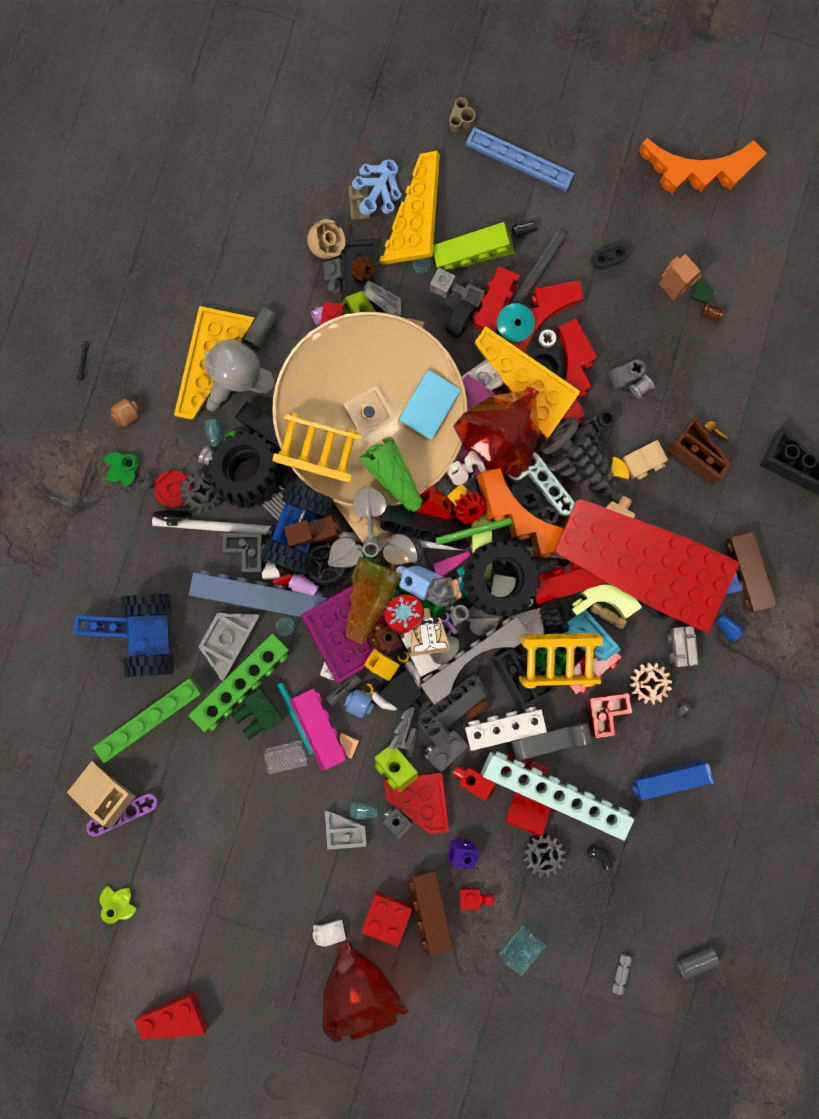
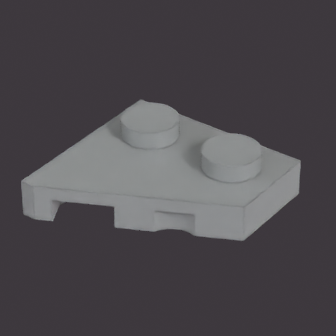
[364,280,401,317]
[325,810,367,850]

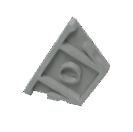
[199,613,260,681]

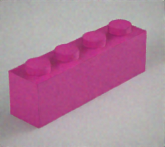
[289,689,346,771]

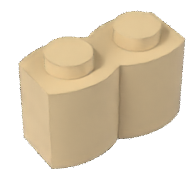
[622,440,668,480]

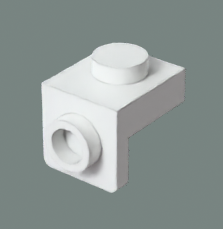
[313,920,346,947]

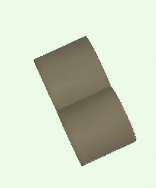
[449,97,476,132]

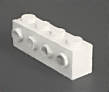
[465,706,547,751]

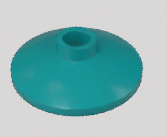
[497,303,535,342]

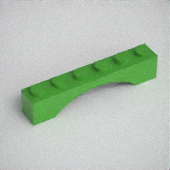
[93,678,204,763]

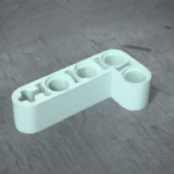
[506,452,575,517]

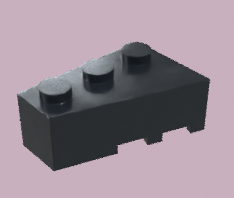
[491,648,557,710]

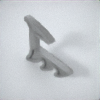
[389,706,417,757]

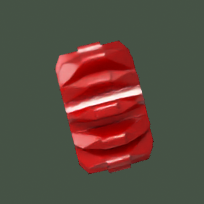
[453,491,487,525]

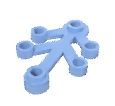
[352,159,401,215]

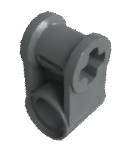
[607,359,646,390]

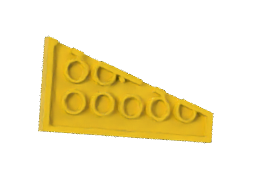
[379,151,440,265]
[174,306,255,421]
[474,327,580,439]

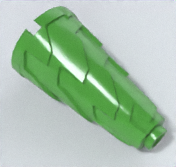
[359,437,423,512]

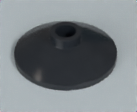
[153,510,192,526]

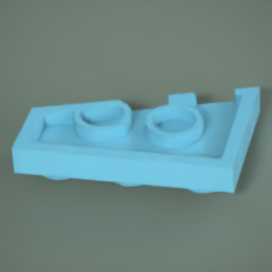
[563,609,620,662]

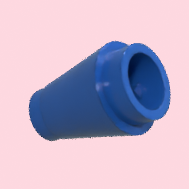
[716,614,745,642]

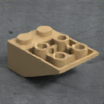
[67,761,136,828]

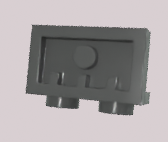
[425,729,469,772]

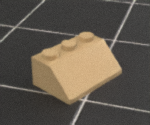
[333,502,396,545]

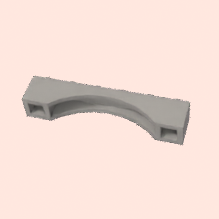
[421,616,529,704]

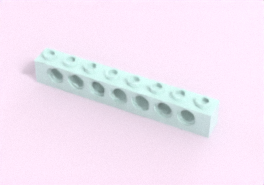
[481,751,634,841]

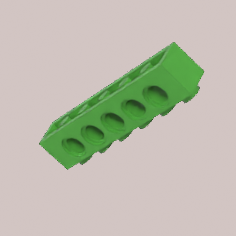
[188,633,290,732]

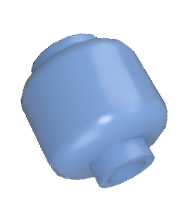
[344,689,374,718]

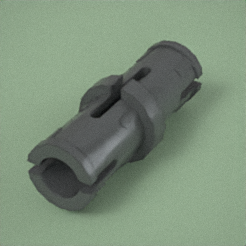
[325,673,362,706]

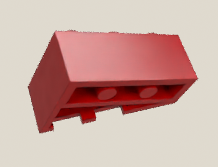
[472,266,520,333]
[134,991,209,1040]

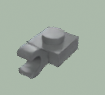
[323,258,345,294]
[450,283,485,309]

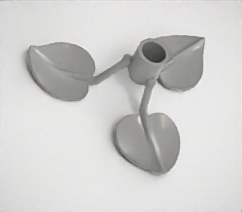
[328,486,417,567]
[429,586,503,664]

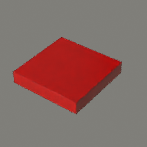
[505,791,551,837]

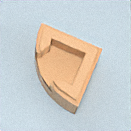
[340,733,359,759]

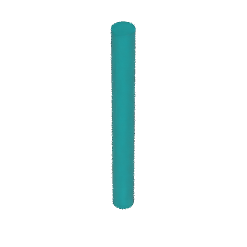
[276,682,313,755]

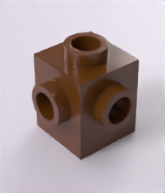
[368,622,400,652]

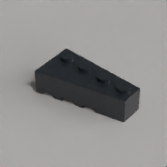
[760,427,819,495]

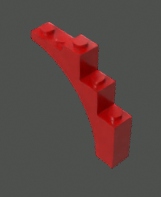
[498,280,584,353]
[526,318,597,438]

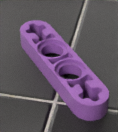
[86,793,159,837]

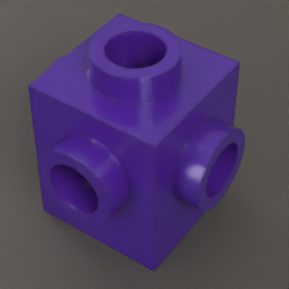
[447,839,479,870]

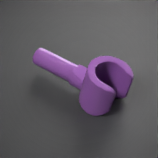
[439,613,457,634]

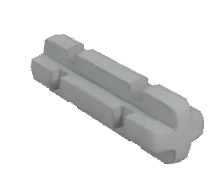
[612,955,632,995]

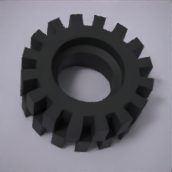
[541,599,569,634]

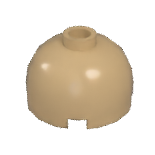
[307,219,345,259]

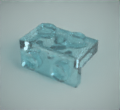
[499,925,547,976]

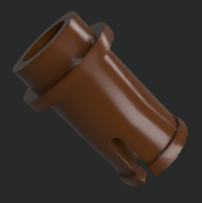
[466,698,490,720]

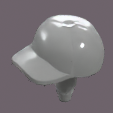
[204,339,274,412]

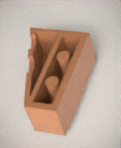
[659,254,702,301]

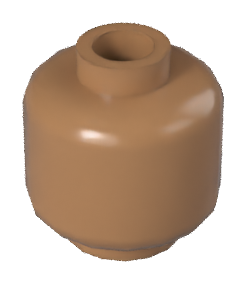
[110,399,139,427]

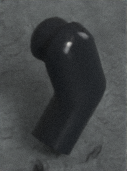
[587,845,613,870]

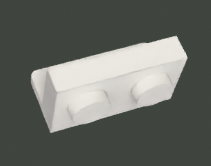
[461,360,503,391]

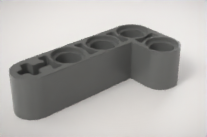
[418,675,488,748]
[511,722,593,761]

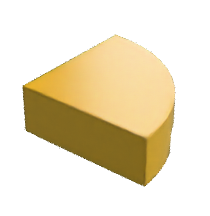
[611,457,629,480]

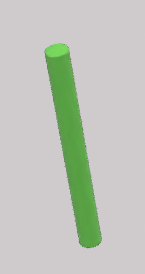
[435,517,512,545]

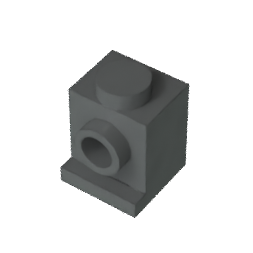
[382,807,413,839]

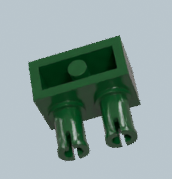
[231,688,284,740]

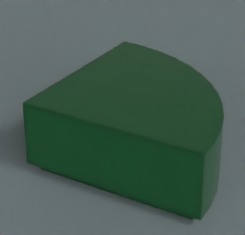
[691,279,711,304]

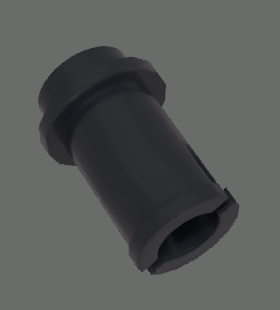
[512,220,537,238]

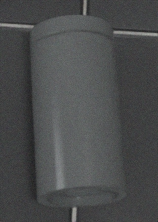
[244,307,279,350]
[675,947,720,981]

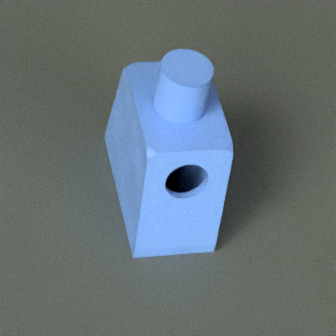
[395,565,445,600]

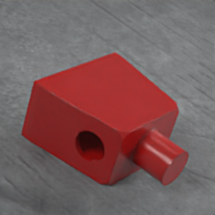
[415,486,454,521]
[452,765,498,801]

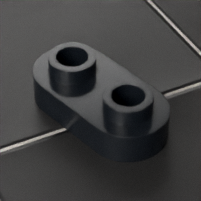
[592,243,629,269]

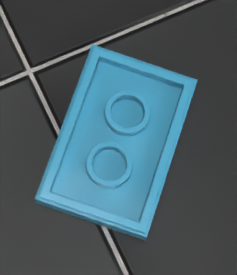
[398,370,461,440]

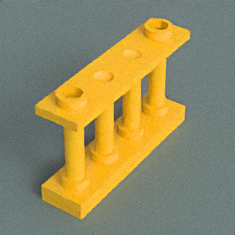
[272,412,362,482]
[519,633,603,688]

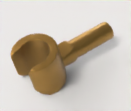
[702,421,728,440]

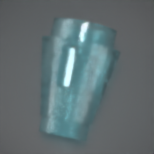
[203,419,221,447]
[349,800,378,820]

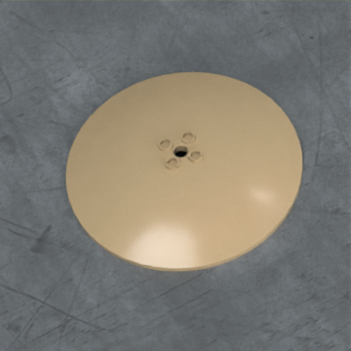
[272,312,467,507]

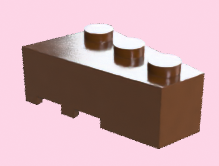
[667,416,731,485]

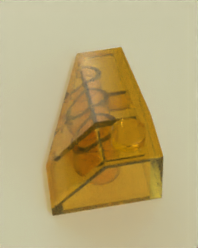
[346,557,402,644]

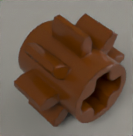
[351,256,374,281]

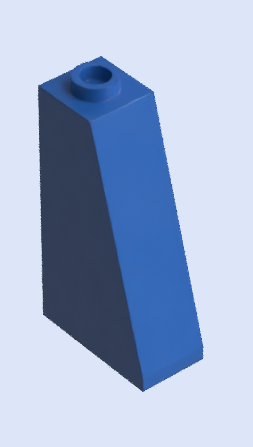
[632,760,714,800]

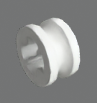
[538,329,556,348]

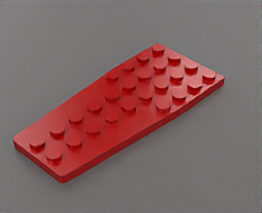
[554,499,740,633]

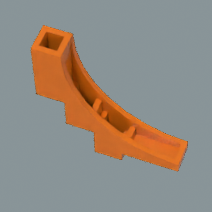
[639,138,767,195]
[477,468,563,559]

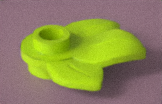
[100,886,137,924]

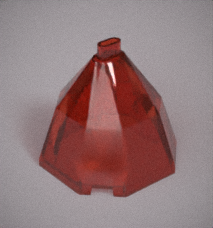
[453,387,539,478]
[322,942,409,1042]

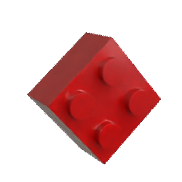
[361,891,412,947]

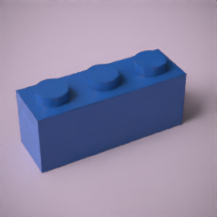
[73,615,127,638]

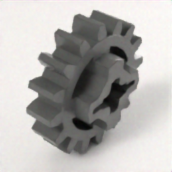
[179,472,222,514]
[523,834,566,877]

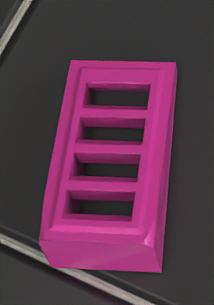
[433,551,470,576]

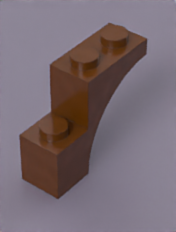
[284,516,342,548]

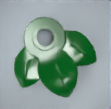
[103,452,139,487]

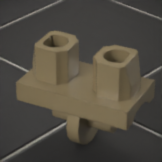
[349,185,370,221]

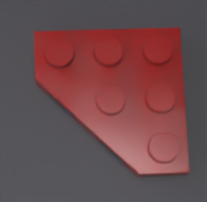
[384,772,449,834]

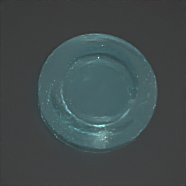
[412,257,431,274]
[276,617,295,636]

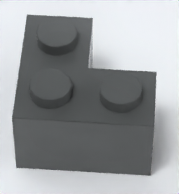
[222,533,264,573]

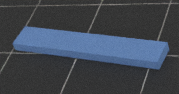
[465,127,575,192]

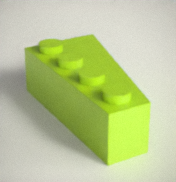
[433,222,515,272]

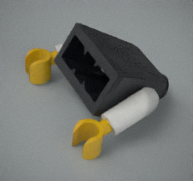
[362,651,422,712]

